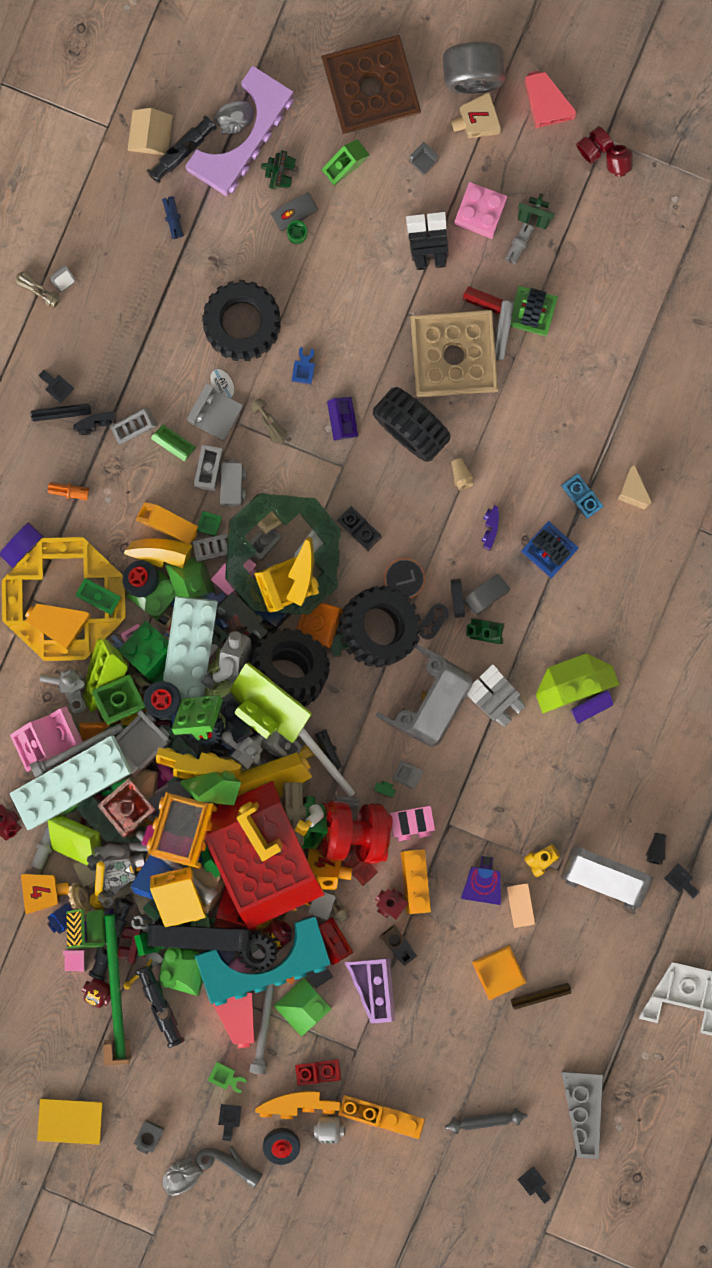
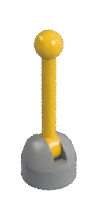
[123,952,164,990]

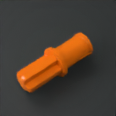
[48,482,89,501]

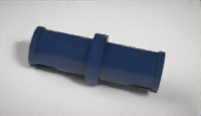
[162,196,184,239]

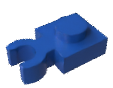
[291,347,315,385]

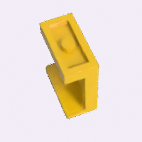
[254,556,319,612]
[236,801,283,861]
[150,866,206,927]

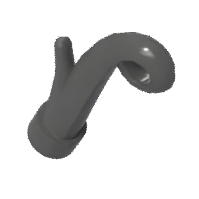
[195,1146,263,1188]

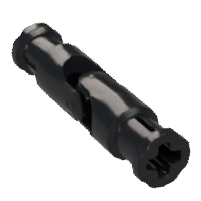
[146,115,217,184]
[88,897,133,981]
[135,964,185,1048]

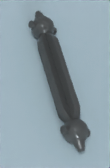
[445,1108,528,1134]

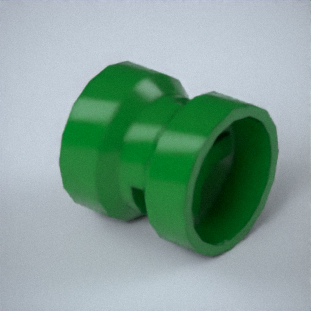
[287,220,307,245]

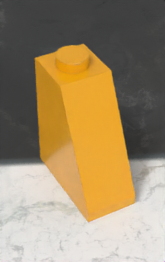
[135,502,198,544]
[25,604,91,650]

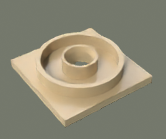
[410,310,498,398]

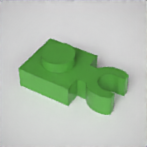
[208,1061,247,1093]

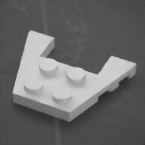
[639,962,712,1036]

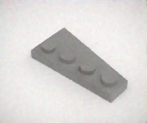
[561,1072,603,1159]

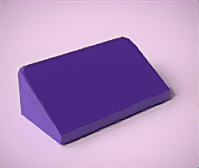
[327,397,358,441]
[571,691,613,723]

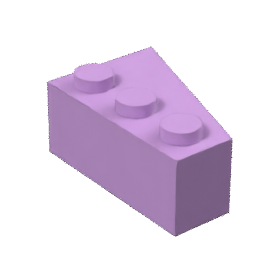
[345,958,395,1024]

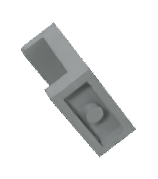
[115,710,171,777]

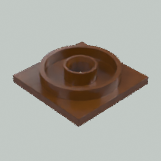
[321,34,421,134]

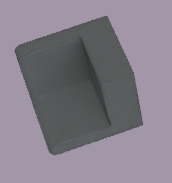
[409,142,438,175]

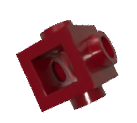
[0,804,22,841]
[375,888,408,920]

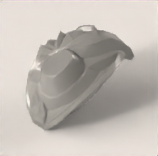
[213,101,254,134]
[162,1158,203,1196]

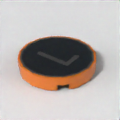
[384,558,425,599]

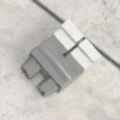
[467,665,526,727]

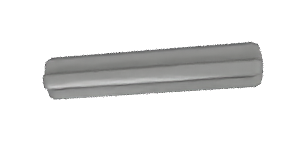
[495,300,514,360]

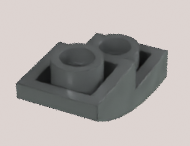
[464,574,510,616]

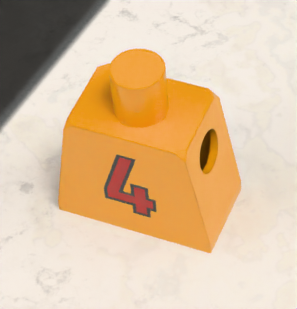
[308,849,353,890]
[21,874,70,914]

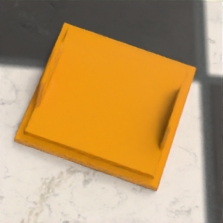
[472,945,527,1000]

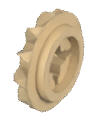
[68,882,90,915]

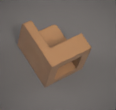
[103,1039,131,1065]

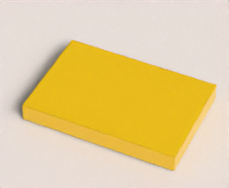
[37,1098,103,1145]

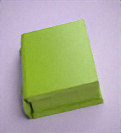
[48,814,101,866]

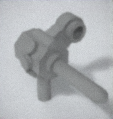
[40,669,86,714]
[220,729,264,770]

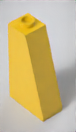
[236,752,312,797]

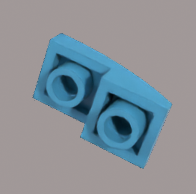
[561,473,604,519]

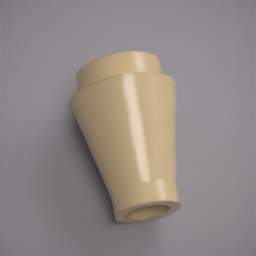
[451,458,474,490]

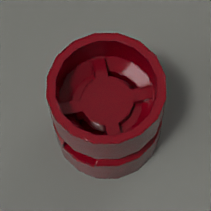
[576,126,614,164]

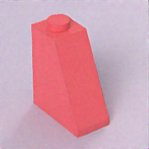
[524,71,576,128]
[213,992,255,1048]

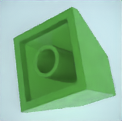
[166,557,216,599]
[92,674,145,725]
[180,771,241,805]
[274,978,332,1037]

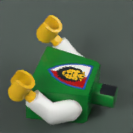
[294,796,328,849]

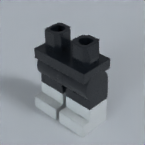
[406,212,449,270]

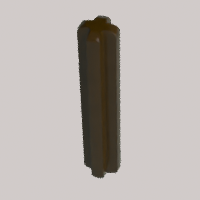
[511,983,572,1010]

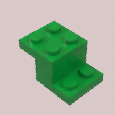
[118,620,169,683]

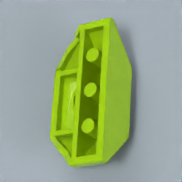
[83,638,128,712]
[535,653,620,714]

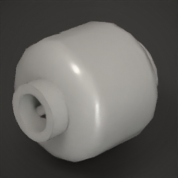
[314,1116,345,1144]

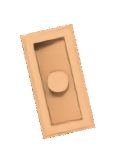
[507,883,535,928]

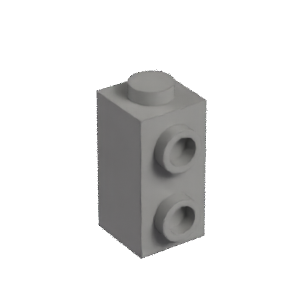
[220,459,246,507]

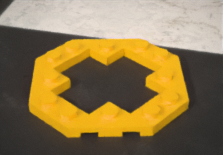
[2,537,126,661]

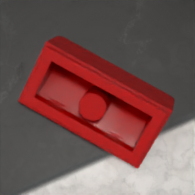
[463,286,503,315]
[318,917,354,965]

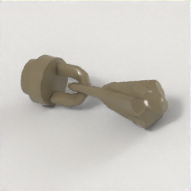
[16,272,61,308]
[250,398,287,443]
[323,889,350,923]

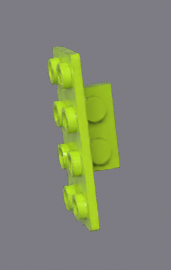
[229,663,312,743]

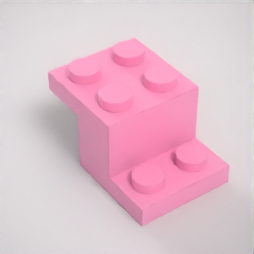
[10,706,83,772]

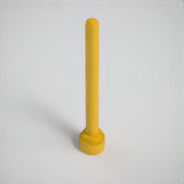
[90,861,105,910]

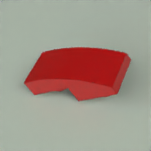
[295,1059,342,1086]

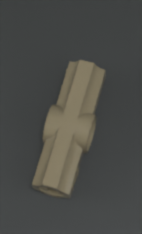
[283,782,306,846]

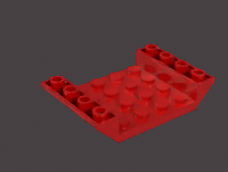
[196,780,325,929]

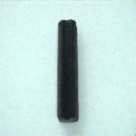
[30,403,91,422]

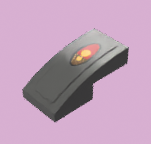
[271,192,318,231]

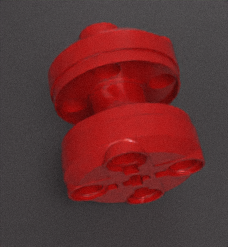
[317,800,393,864]

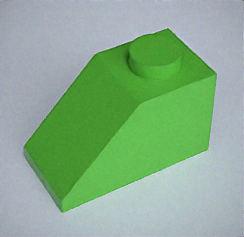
[321,139,370,185]

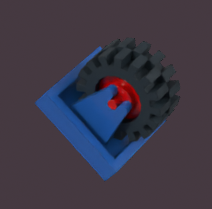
[521,520,579,579]

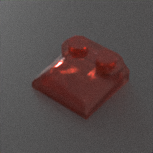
[97,778,156,838]

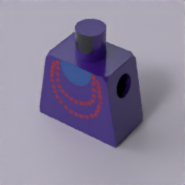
[461,856,501,905]

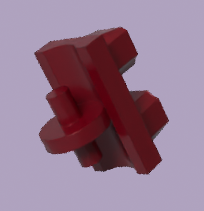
[118,927,145,964]

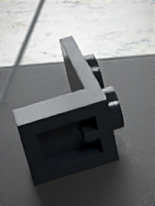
[219,692,253,744]

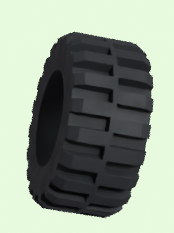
[202,280,281,361]
[372,387,451,462]
[338,586,421,668]
[249,628,330,707]

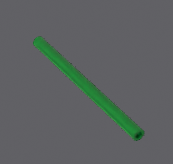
[104,914,126,1059]

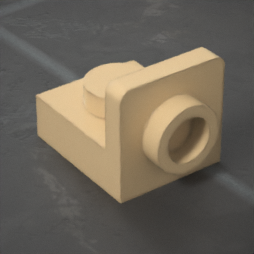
[254,503,286,535]

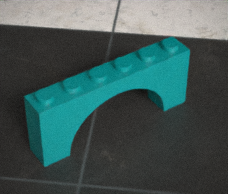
[195,916,330,1006]

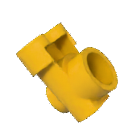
[524,844,560,877]

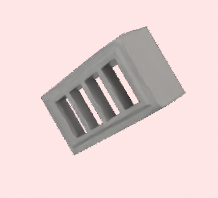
[110,408,158,445]
[191,532,238,562]

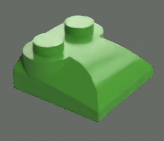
[126,567,176,621]
[159,947,203,996]

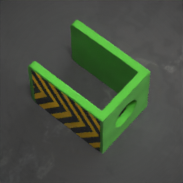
[66,909,105,948]

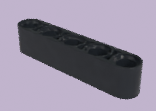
[147,924,250,951]

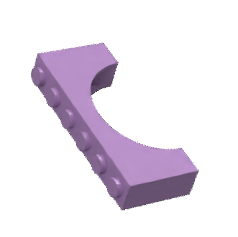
[185,66,295,196]

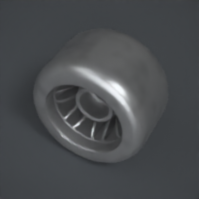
[443,42,505,94]

